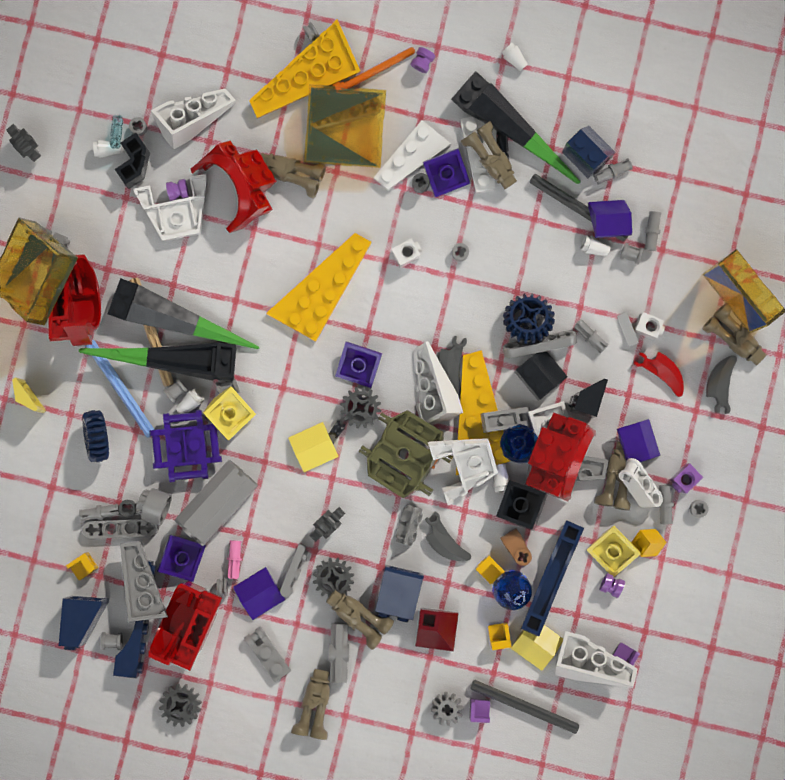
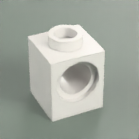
[391,238,422,268]
[634,312,665,340]

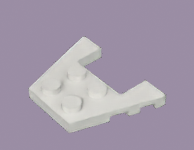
[133,173,207,242]
[428,438,498,505]

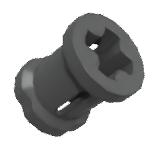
[412,173,429,193]

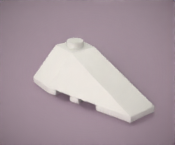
[151,88,236,149]
[413,342,463,425]
[555,631,638,688]

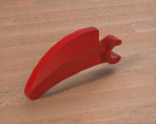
[633,352,684,397]

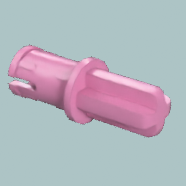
[227,540,242,579]

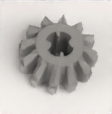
[431,692,464,726]

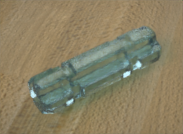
[110,115,123,149]

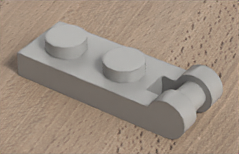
[480,407,531,433]
[280,544,308,597]
[244,627,291,682]

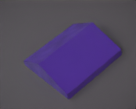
[423,148,471,197]
[588,200,632,238]
[335,341,382,388]
[617,419,661,462]
[157,534,206,582]
[233,567,286,620]

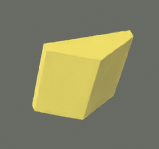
[12,377,46,413]
[203,386,256,441]
[288,422,339,472]
[587,526,641,577]
[511,625,563,671]

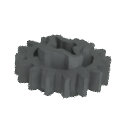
[6,124,41,162]
[340,387,381,428]
[309,507,345,542]
[313,557,354,598]
[159,684,202,727]

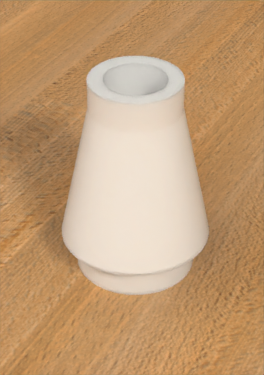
[501,42,528,71]
[93,140,121,159]
[580,235,610,257]
[176,389,204,414]
[493,464,510,493]

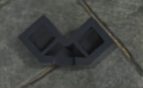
[115,133,150,189]

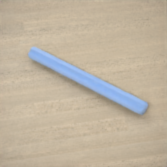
[85,340,155,438]

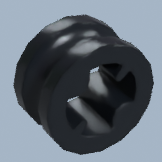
[329,420,346,439]

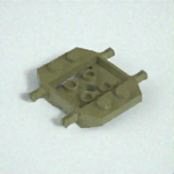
[359,410,453,498]

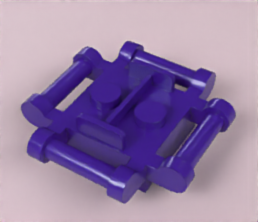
[149,410,222,483]

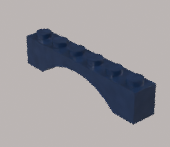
[521,520,584,637]
[113,560,156,678]

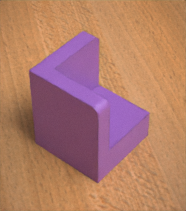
[613,642,640,666]
[469,699,490,723]

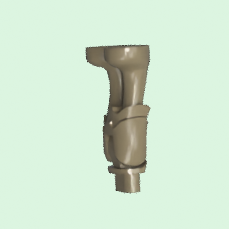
[460,121,517,190]
[261,153,326,199]
[702,303,767,366]
[594,442,630,511]
[326,590,394,650]
[291,669,330,740]

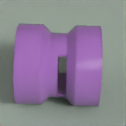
[410,47,435,73]
[166,179,189,201]
[599,573,625,598]

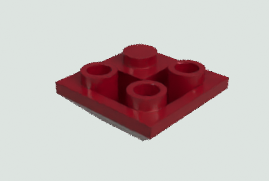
[415,608,459,652]

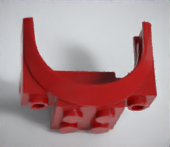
[190,140,277,233]
[49,254,101,346]
[525,412,596,502]
[148,581,222,671]

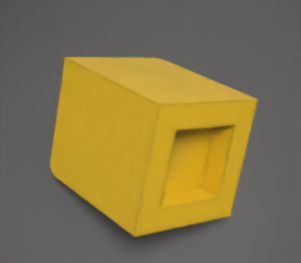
[631,529,667,557]
[66,552,99,580]
[475,555,505,584]
[488,622,512,650]

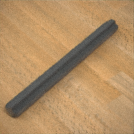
[530,174,628,242]
[470,680,579,734]

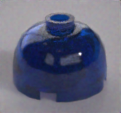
[500,424,538,464]
[492,570,532,610]

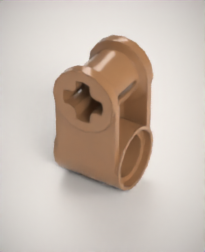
[500,528,532,566]

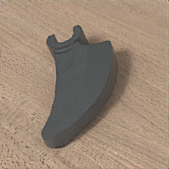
[438,336,467,396]
[706,355,737,414]
[425,512,471,561]

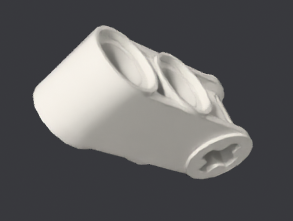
[619,458,663,508]

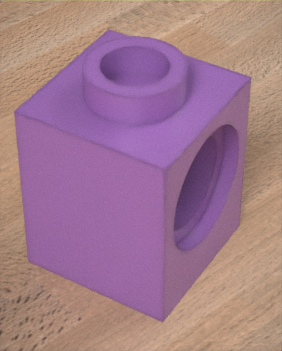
[670,463,703,493]

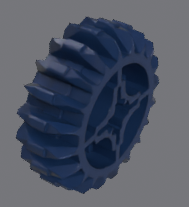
[503,293,555,344]
[82,410,109,462]

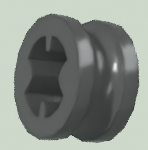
[118,500,137,517]

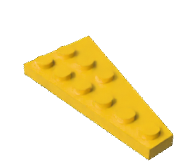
[249,19,361,119]
[266,233,372,342]
[455,350,511,476]

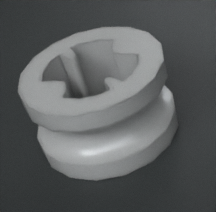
[303,22,319,42]
[129,117,147,136]
[452,243,469,261]
[689,500,709,518]
[217,579,228,596]

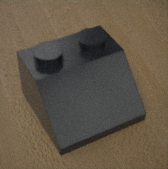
[514,351,568,401]
[568,378,608,418]
[496,480,547,531]

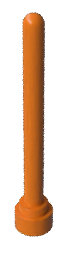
[332,47,415,93]

